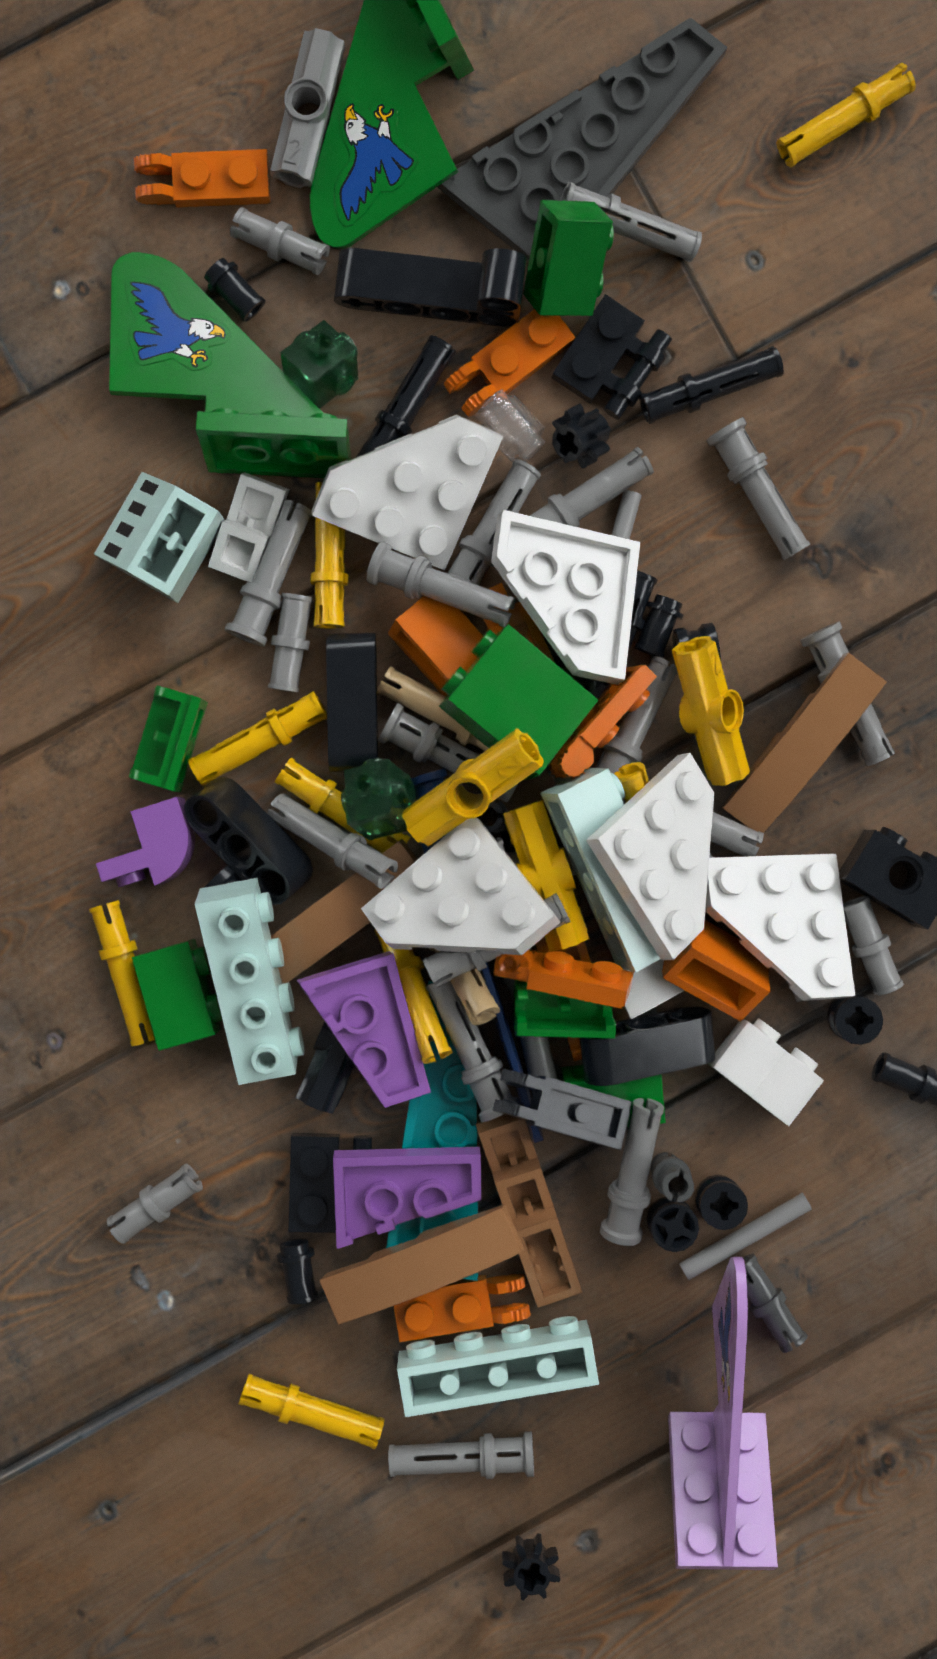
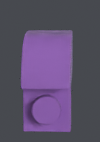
[96,797,195,888]

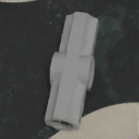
[270,28,345,188]

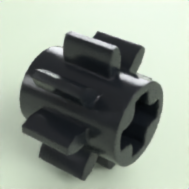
[552,403,611,469]
[502,1533,561,1601]

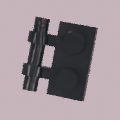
[552,294,672,420]
[288,1133,373,1233]

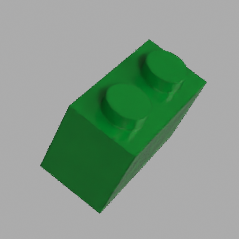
[523,200,614,316]
[132,939,223,1051]

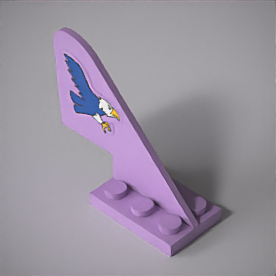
[668,1257,778,1570]

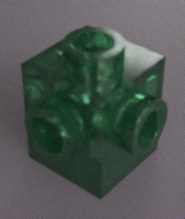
[280,320,359,409]
[341,758,415,840]

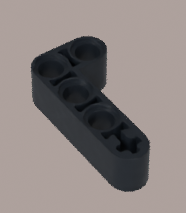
[334,248,526,327]

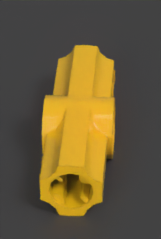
[672,636,750,786]
[402,728,544,847]
[503,800,589,951]

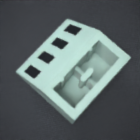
[94,472,225,603]

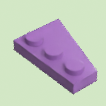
[296,951,431,1108]
[333,1147,481,1249]

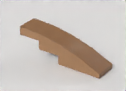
[721,653,887,833]
[271,839,418,984]
[476,1114,583,1308]
[319,1204,524,1325]

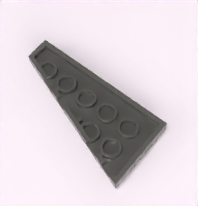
[437,17,728,262]

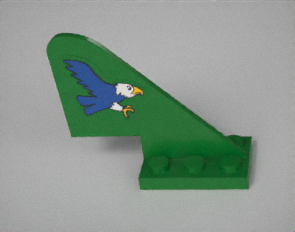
[310,0,474,249]
[109,252,351,478]

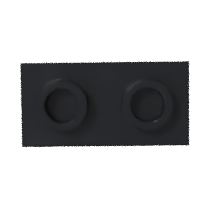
[839,827,937,930]

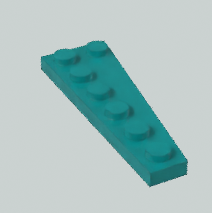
[386,980,478,1281]

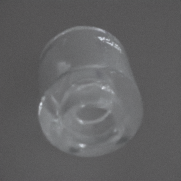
[475,389,546,462]

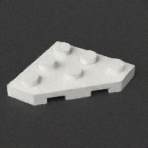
[311,414,503,570]
[491,510,640,685]
[586,753,714,960]
[361,817,561,955]
[705,854,855,1001]

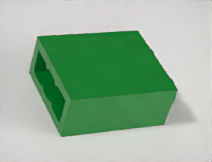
[439,624,598,781]

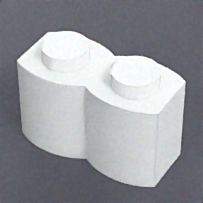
[708,1018,824,1126]

